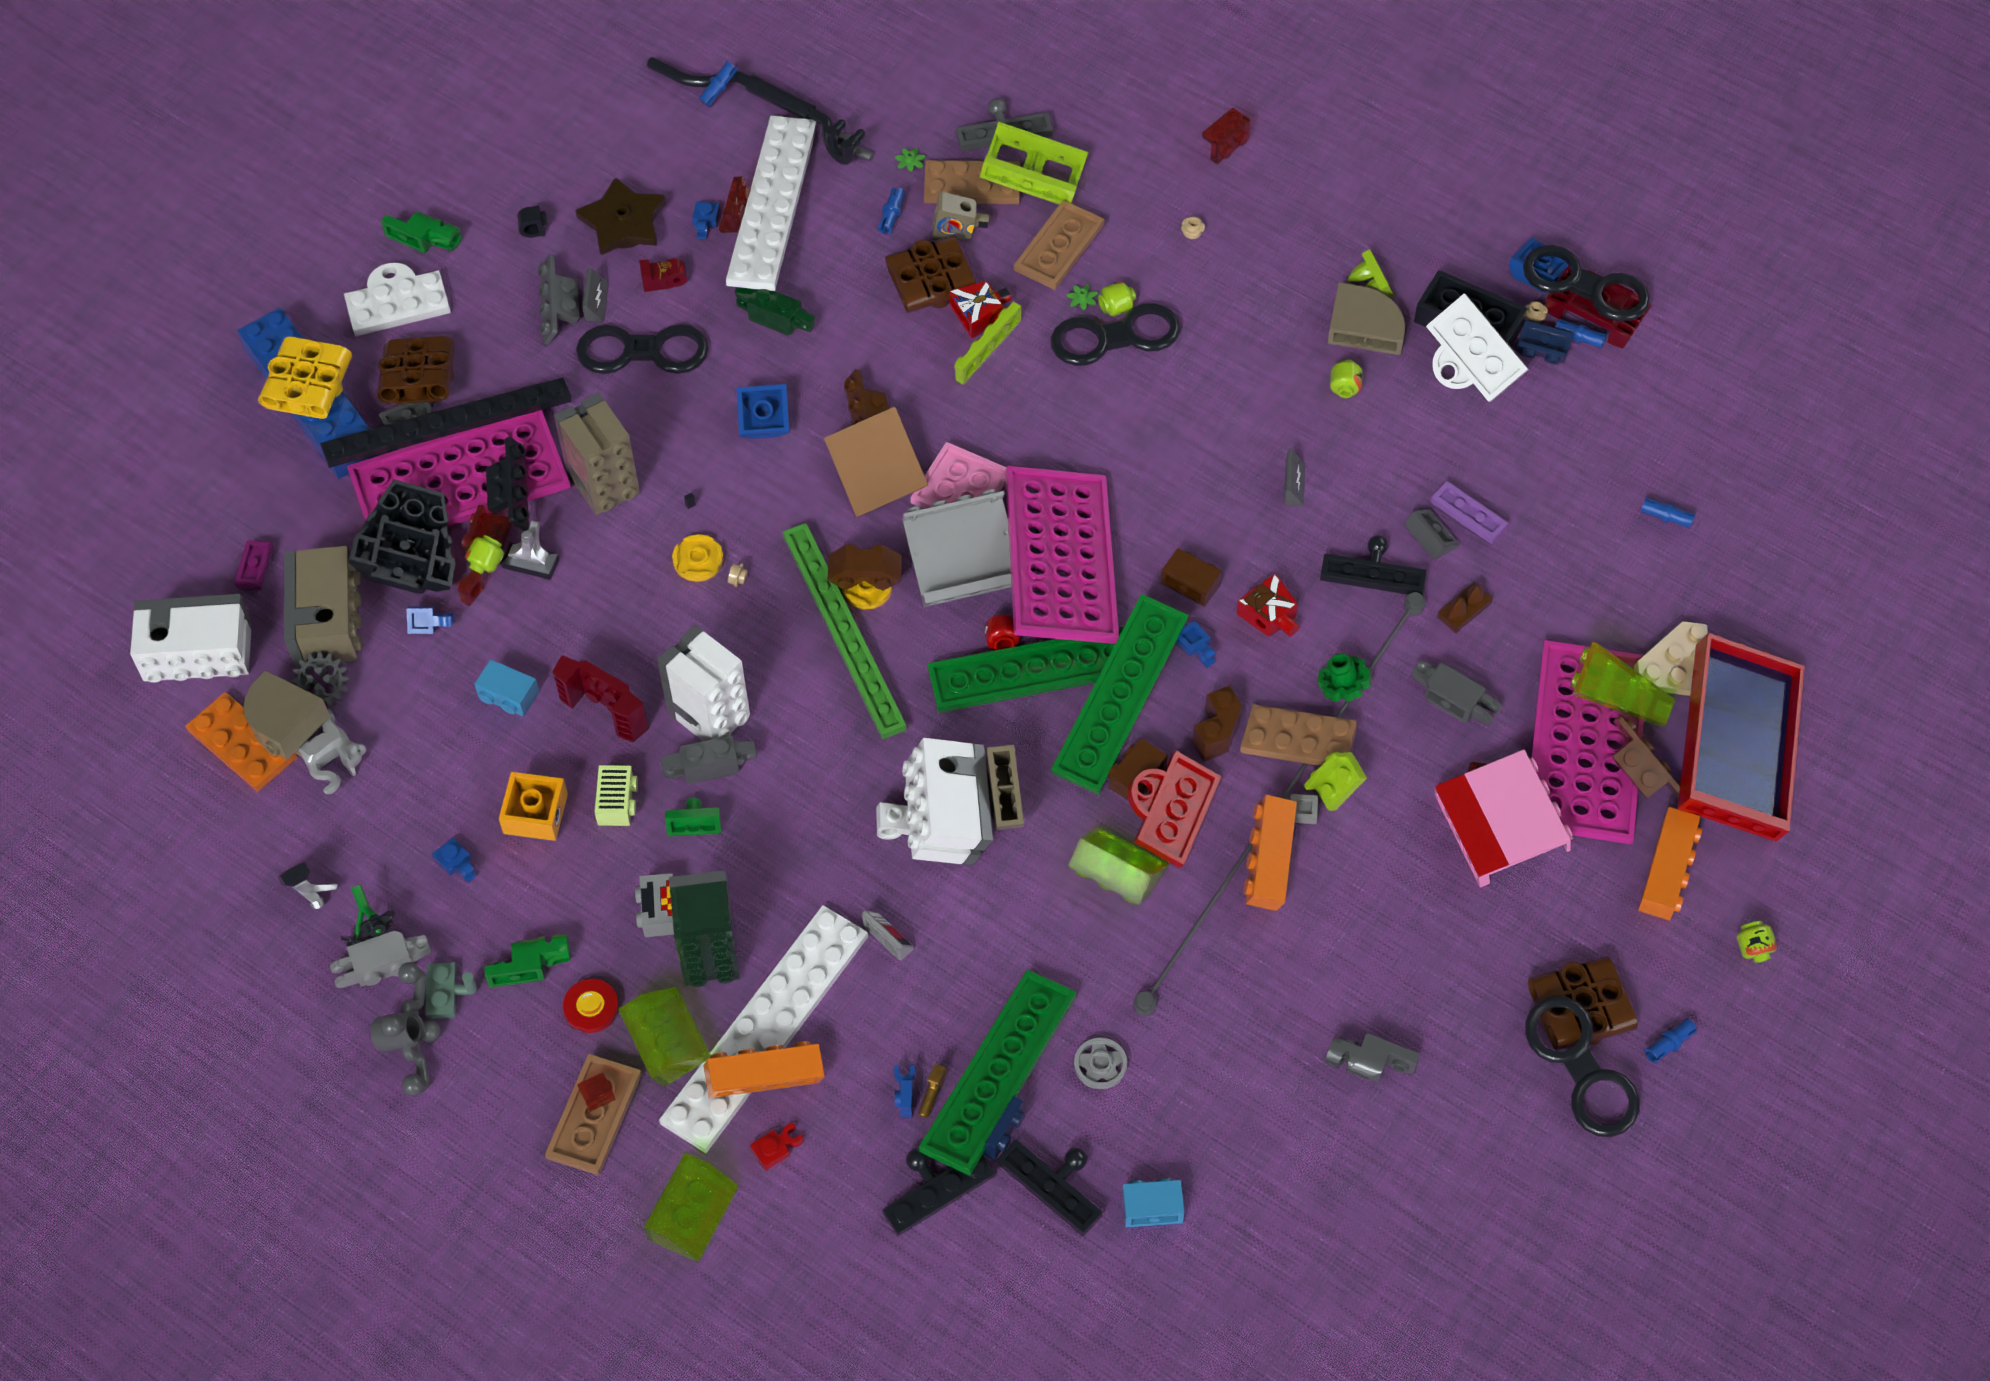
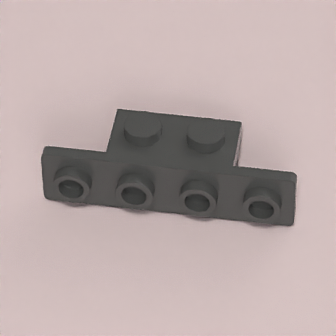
[538,255,579,345]

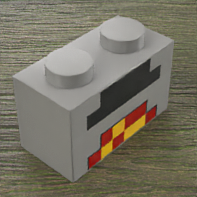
[635,873,678,937]

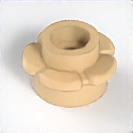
[1181,217,1205,239]
[1524,301,1548,324]
[728,563,748,587]

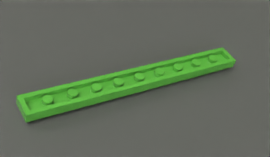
[782,523,907,740]

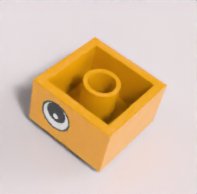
[499,772,568,841]

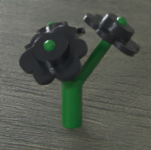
[341,884,395,946]

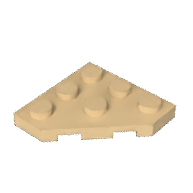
[1634,621,1714,698]

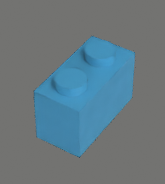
[474,659,539,717]
[1122,1178,1184,1228]

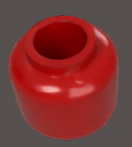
[984,614,1020,651]

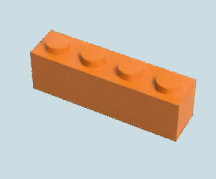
[1243,795,1297,911]
[1638,807,1703,921]
[703,1041,825,1099]

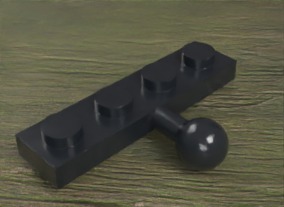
[1320,535,1427,596]
[997,1139,1103,1236]
[882,1148,996,1237]

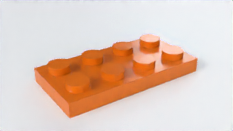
[185,692,298,793]

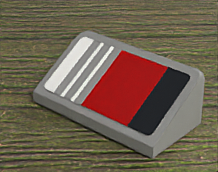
[862,910,914,961]

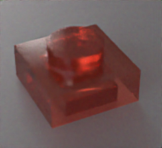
[457,570,485,606]
[577,1072,616,1112]

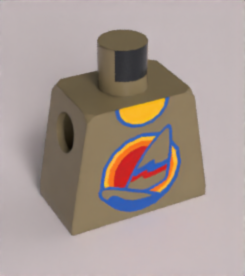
[932,191,989,240]

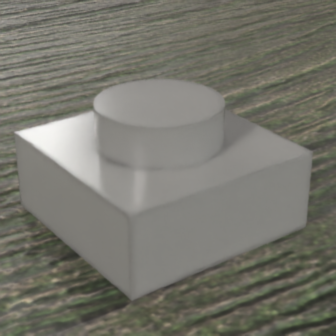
[1290,794,1318,824]

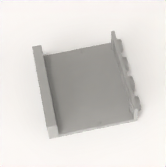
[902,489,1011,607]

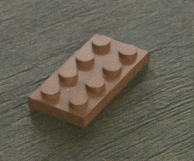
[924,160,1020,204]
[1014,200,1105,290]
[1241,704,1357,766]
[545,1054,642,1176]

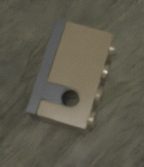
[554,392,640,515]
[284,546,362,667]

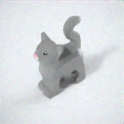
[295,709,366,794]

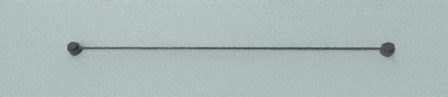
[1133,592,1426,1016]

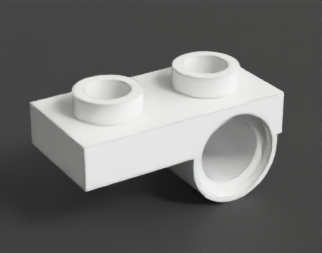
[876,802,910,840]

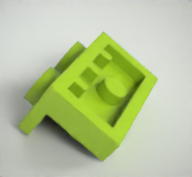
[1304,752,1367,811]

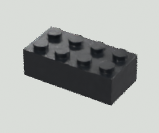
[1414,270,1528,347]

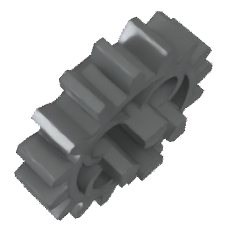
[291,652,351,708]

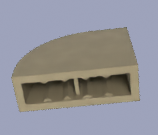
[1328,283,1405,355]
[244,671,330,760]
[986,745,1024,831]

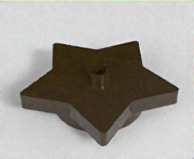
[575,178,666,255]

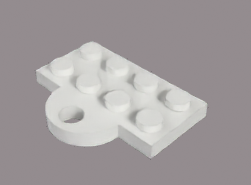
[344,263,451,337]
[1426,293,1529,402]

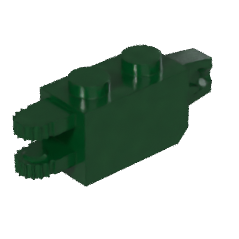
[735,287,816,336]

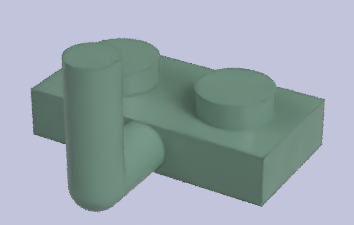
[426,962,478,1019]

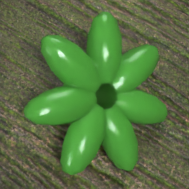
[895,148,926,172]
[1066,284,1098,311]

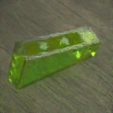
[1570,642,1676,728]

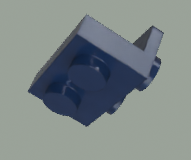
[1517,320,1573,365]
[983,1096,1026,1161]

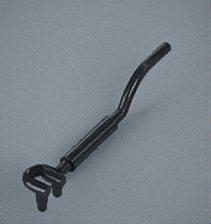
[647,57,865,165]

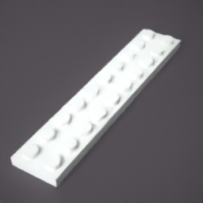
[726,116,817,291]
[659,905,868,1153]

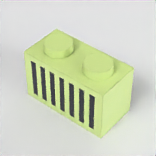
[595,765,638,826]

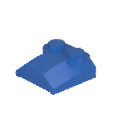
[1508,237,1569,293]
[736,384,789,439]

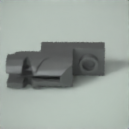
[1325,1033,1420,1082]

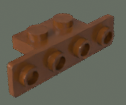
[844,369,889,425]
[1612,716,1681,800]

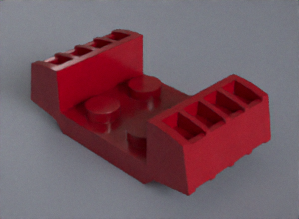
[1546,266,1652,349]
[552,655,649,742]

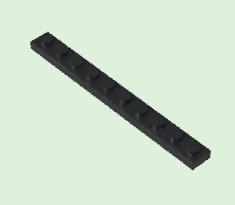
[320,377,572,468]

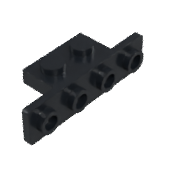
[486,436,529,531]

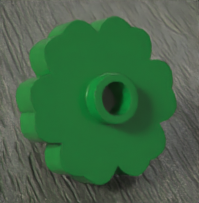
[1317,653,1372,702]

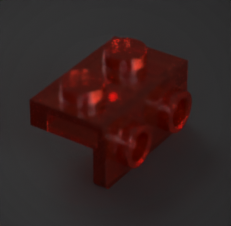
[1202,108,1250,164]
[719,176,751,233]
[462,505,512,552]

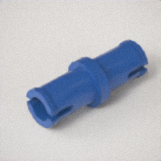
[698,61,738,107]
[877,187,906,235]
[1555,318,1607,349]
[1641,497,1696,529]
[1644,1018,1698,1064]

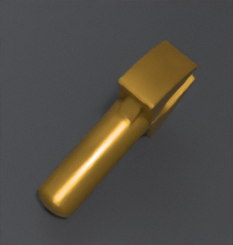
[918,1064,947,1118]

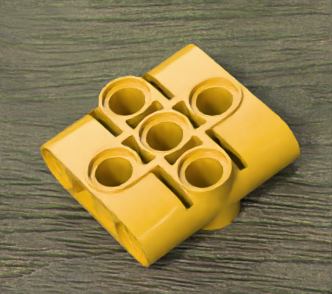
[258,337,352,419]

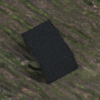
[684,492,696,509]

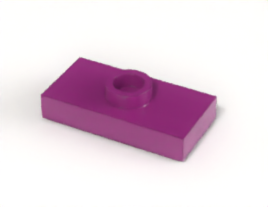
[234,540,274,590]

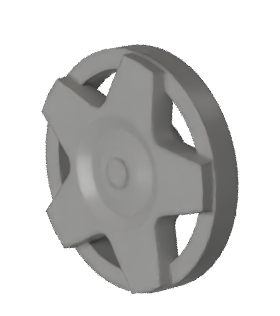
[1074,1038,1127,1089]

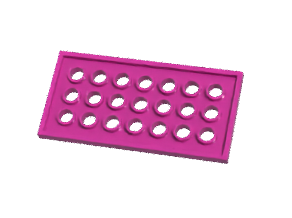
[347,410,571,527]
[1005,466,1119,644]
[1531,640,1646,845]

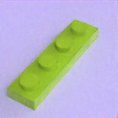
[954,301,1021,385]

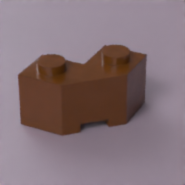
[827,544,902,591]
[1192,685,1242,762]

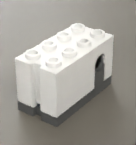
[130,594,252,682]
[657,625,750,741]
[902,738,993,865]

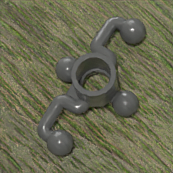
[371,962,441,1096]

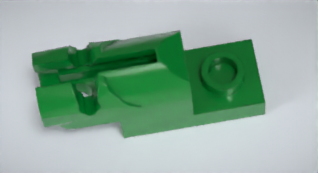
[381,212,462,254]
[484,933,571,988]

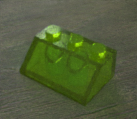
[1068,827,1169,904]
[618,987,711,1087]
[644,1152,739,1263]

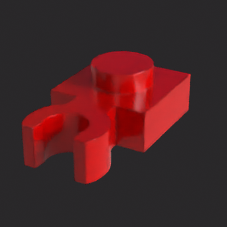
[750,1123,804,1171]

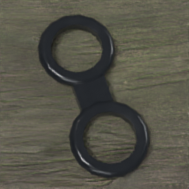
[1523,245,1650,322]
[1051,303,1180,366]
[576,325,708,374]
[1525,996,1640,1137]

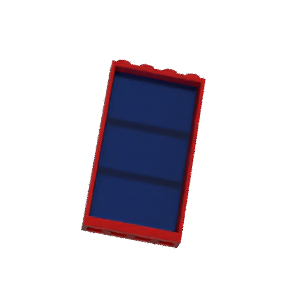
[1678,633,1805,842]

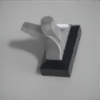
[501,520,559,580]
[277,862,338,910]

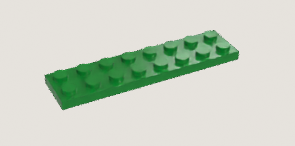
[1051,594,1189,795]
[927,626,1124,713]
[919,970,1076,1176]

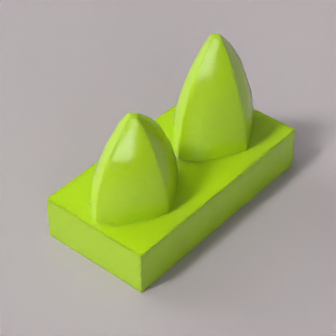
[1347,249,1395,299]

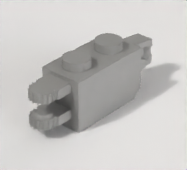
[330,931,431,989]

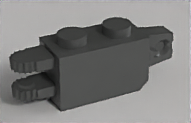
[1411,660,1502,725]
[661,736,757,784]

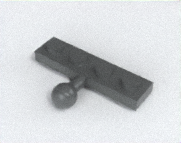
[956,98,1053,152]

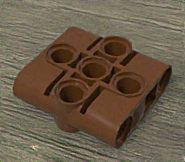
[885,236,976,313]
[377,336,455,405]
[1528,956,1638,1051]

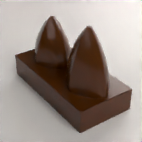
[1437,582,1493,633]

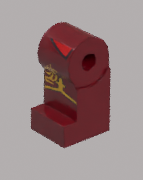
[639,258,687,292]

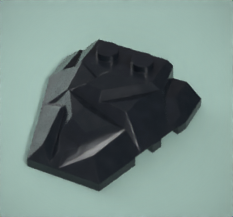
[348,479,455,594]

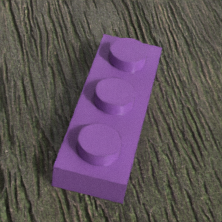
[1430,481,1508,544]

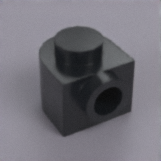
[517,205,548,238]

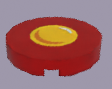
[562,979,619,1034]

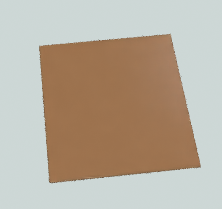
[824,407,928,517]

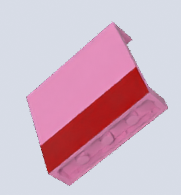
[1434,750,1573,888]

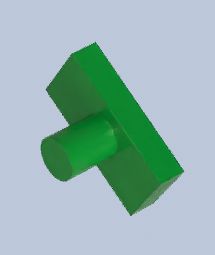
[665,798,722,837]

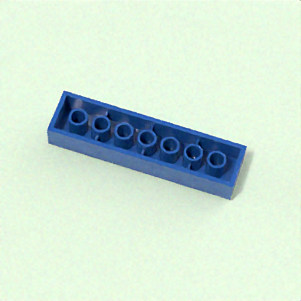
[237,307,382,480]

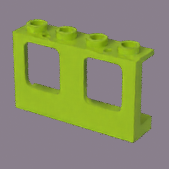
[979,122,1088,205]

